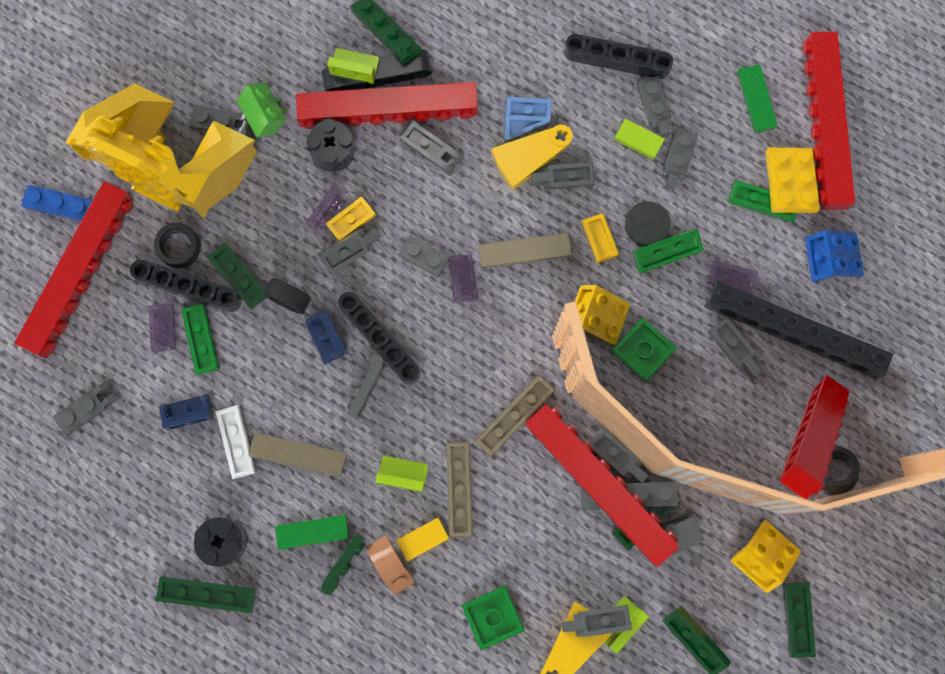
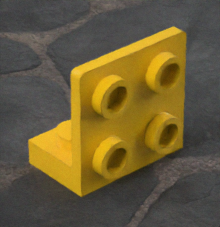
[575,285,630,345]
[730,520,801,593]

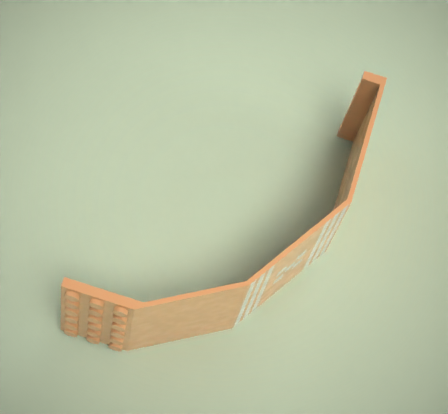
[552,302,945,514]

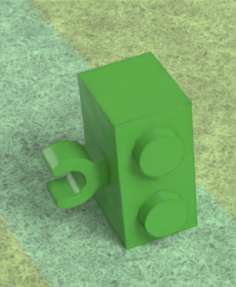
[236,82,288,138]

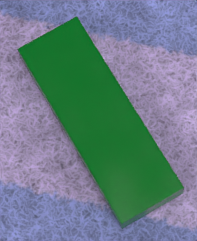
[737,64,778,133]
[728,180,797,223]
[632,228,704,274]
[181,303,220,376]
[275,515,350,550]

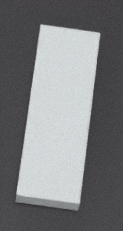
[215,405,256,479]

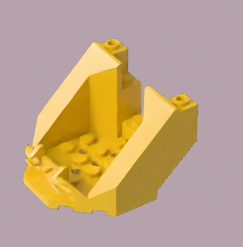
[65,83,257,217]

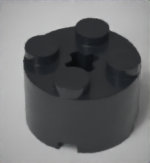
[306,119,355,172]
[194,517,248,567]

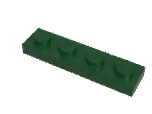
[350,0,421,64]
[156,577,256,613]

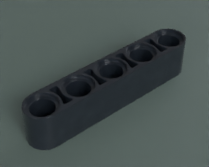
[564,34,674,79]
[321,49,432,92]
[129,260,242,312]
[338,292,421,385]

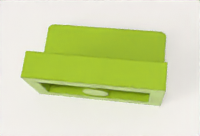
[327,48,379,84]
[375,456,428,492]
[604,597,649,654]

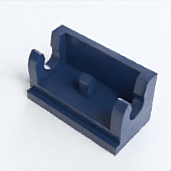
[305,309,348,364]
[159,394,214,430]

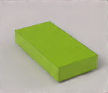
[614,118,665,160]

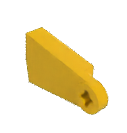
[491,125,573,191]
[540,602,613,674]

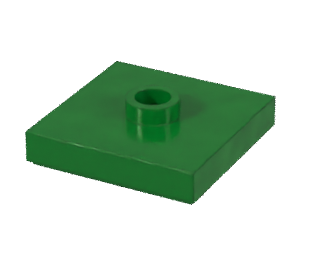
[611,317,677,383]
[461,585,525,651]

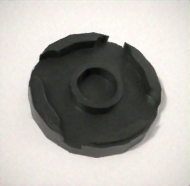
[625,201,671,247]

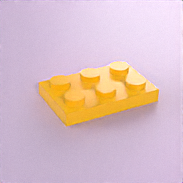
[765,147,820,213]

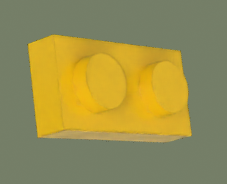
[325,196,376,241]

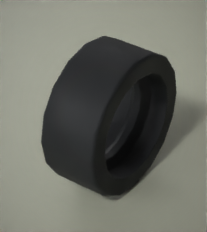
[154,223,201,268]
[264,278,311,314]
[822,446,860,494]

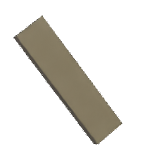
[478,233,572,269]
[474,375,556,458]
[248,433,347,477]
[446,441,473,538]

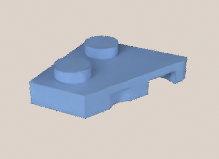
[504,97,552,141]

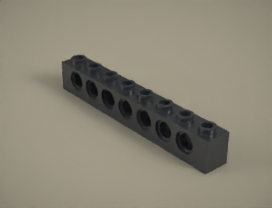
[704,281,893,379]

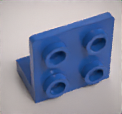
[805,230,864,282]

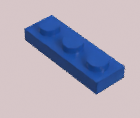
[21,185,93,221]

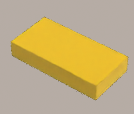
[582,213,619,263]
[396,518,449,562]

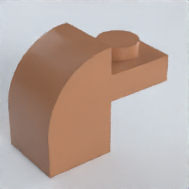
[366,535,415,595]

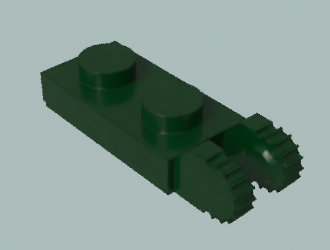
[321,532,366,595]

